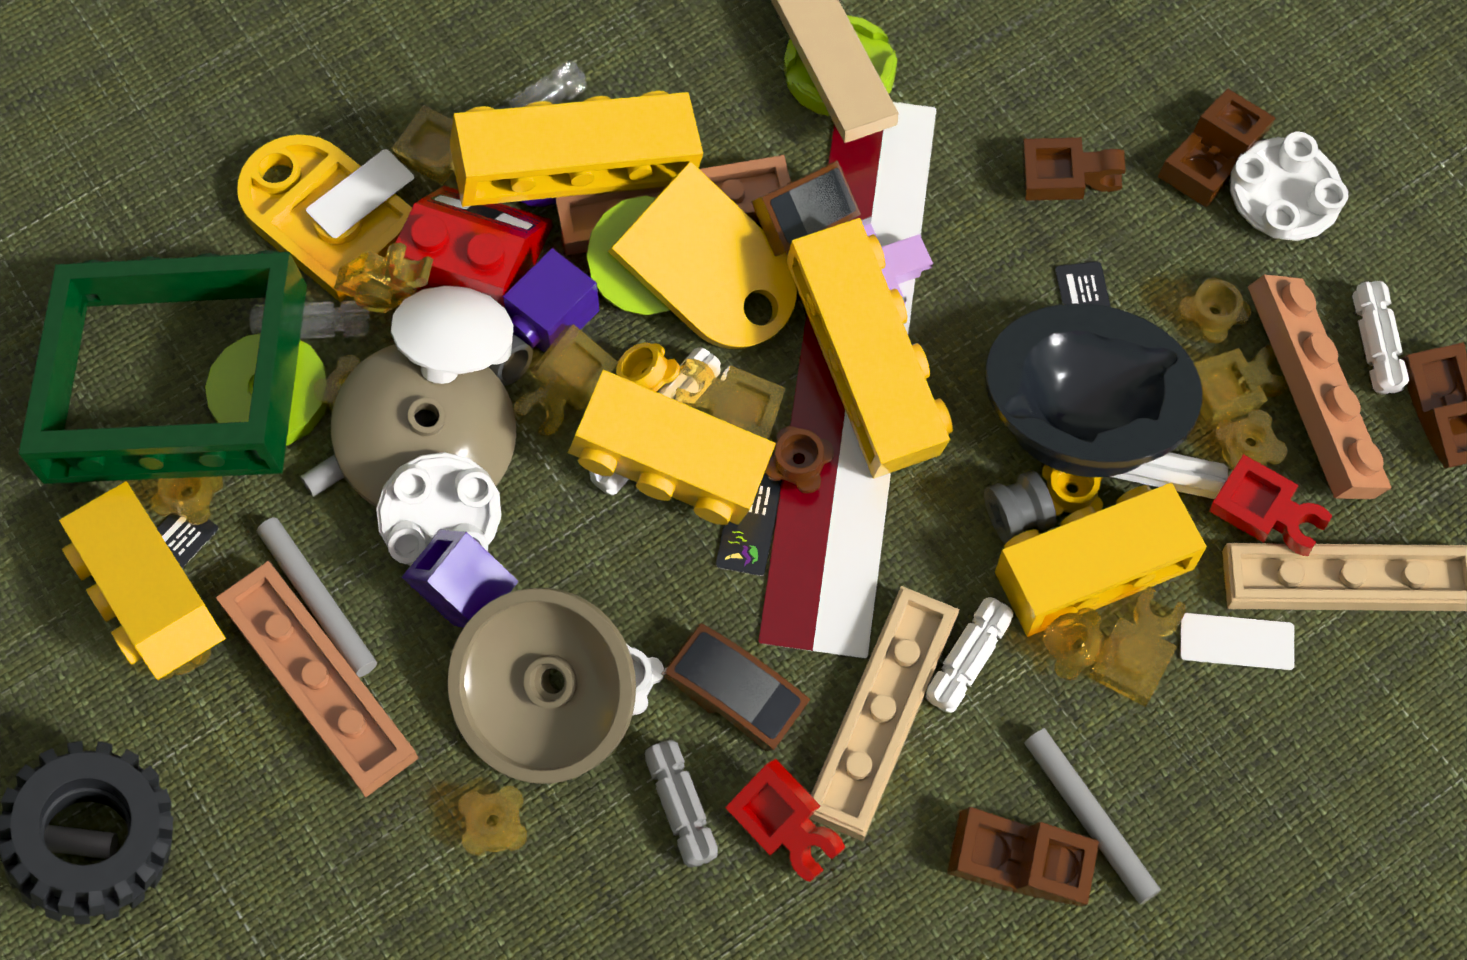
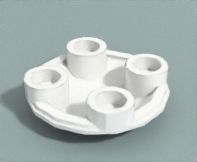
[1230,132,1348,241]
[391,286,513,384]
[376,452,501,566]

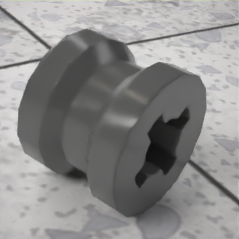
[984,470,1057,544]

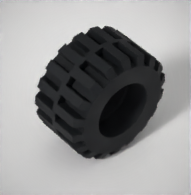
[0,741,173,924]

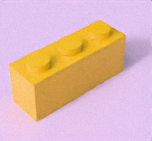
[568,369,776,525]
[59,481,226,680]
[995,482,1207,637]

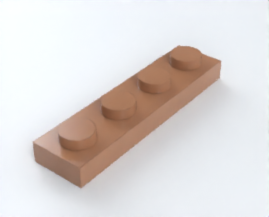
[555,155,791,255]
[1248,274,1392,499]
[216,561,419,798]

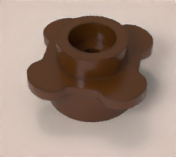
[765,426,834,493]

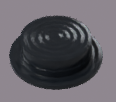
[985,303,1202,478]

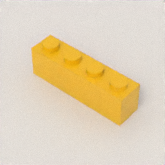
[450,91,703,207]
[786,218,953,479]

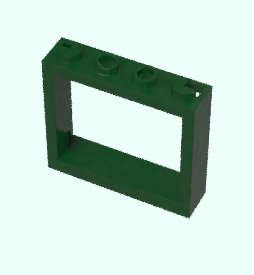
[19,250,307,484]

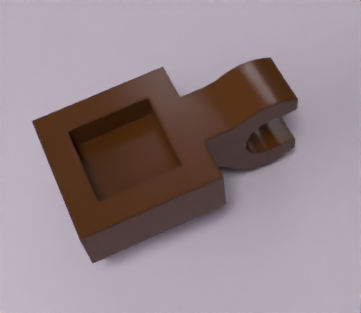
[1022,137,1126,201]

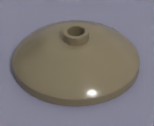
[331,344,516,508]
[448,587,636,784]

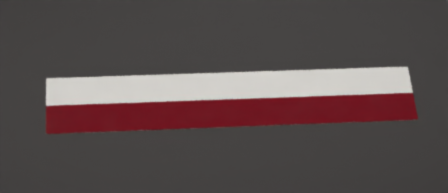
[759,102,936,658]

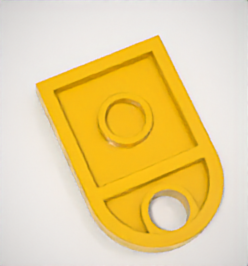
[237,135,412,302]
[608,161,797,349]

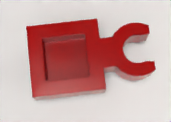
[1209,454,1332,556]
[725,758,845,882]

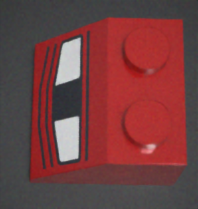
[391,186,553,308]

